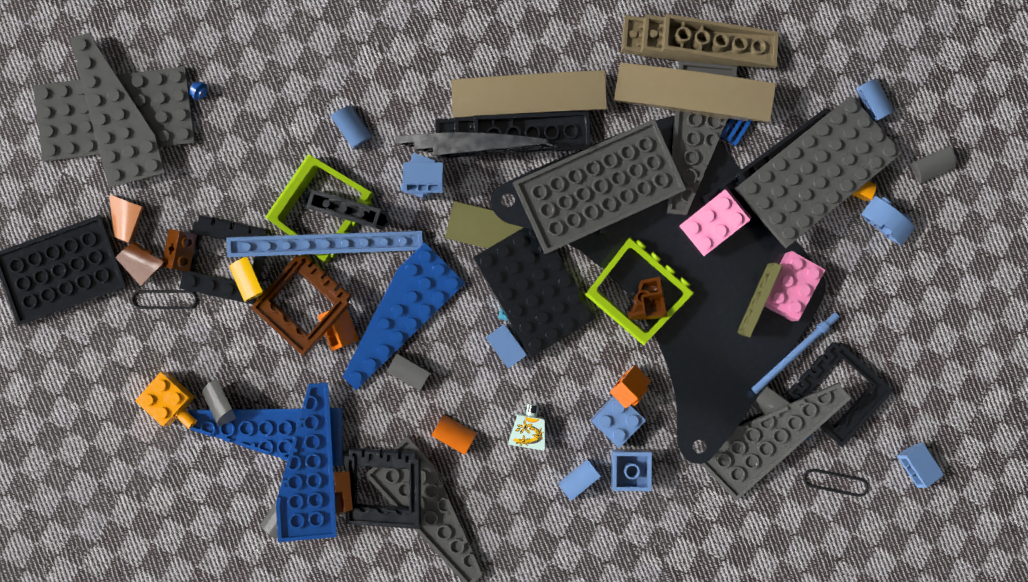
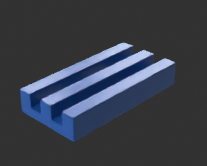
[720,119,752,146]

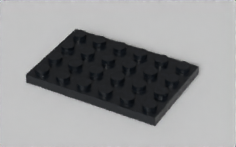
[0,215,128,326]
[472,227,596,357]

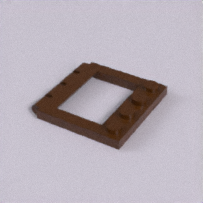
[250,254,352,357]

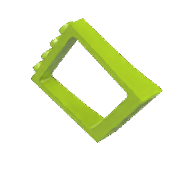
[265,154,375,263]
[585,237,694,346]

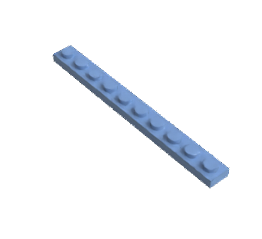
[226,231,423,257]

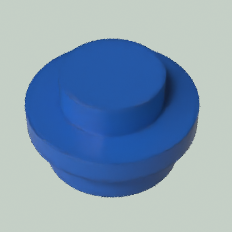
[190,81,207,100]

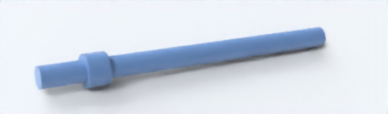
[751,312,840,394]

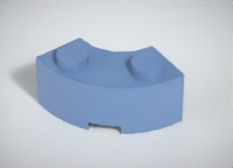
[861,196,915,246]

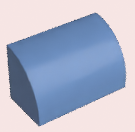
[856,78,894,122]
[331,105,373,150]
[402,162,443,193]
[486,324,526,369]
[897,442,944,488]
[558,459,601,501]

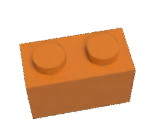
[610,364,651,409]

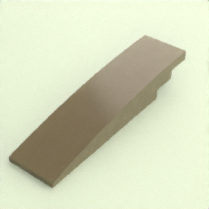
[621,14,779,68]
[614,63,776,123]
[451,70,607,118]

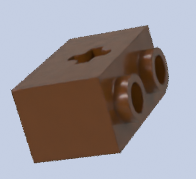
[163,229,197,272]

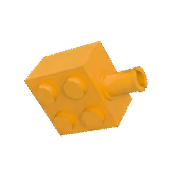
[135,372,197,429]

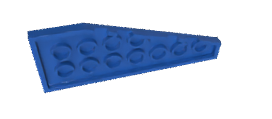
[342,242,465,390]
[276,382,337,542]
[188,408,343,466]

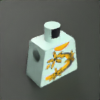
[508,404,545,451]

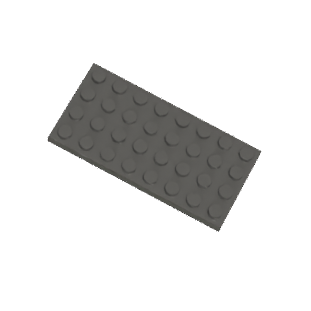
[33,66,196,162]
[735,95,902,249]
[513,119,686,254]

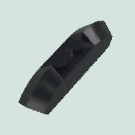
[304,189,391,230]

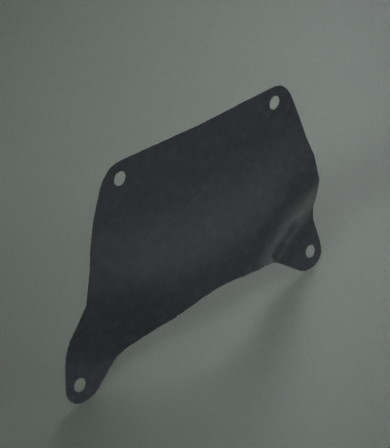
[490,115,826,464]

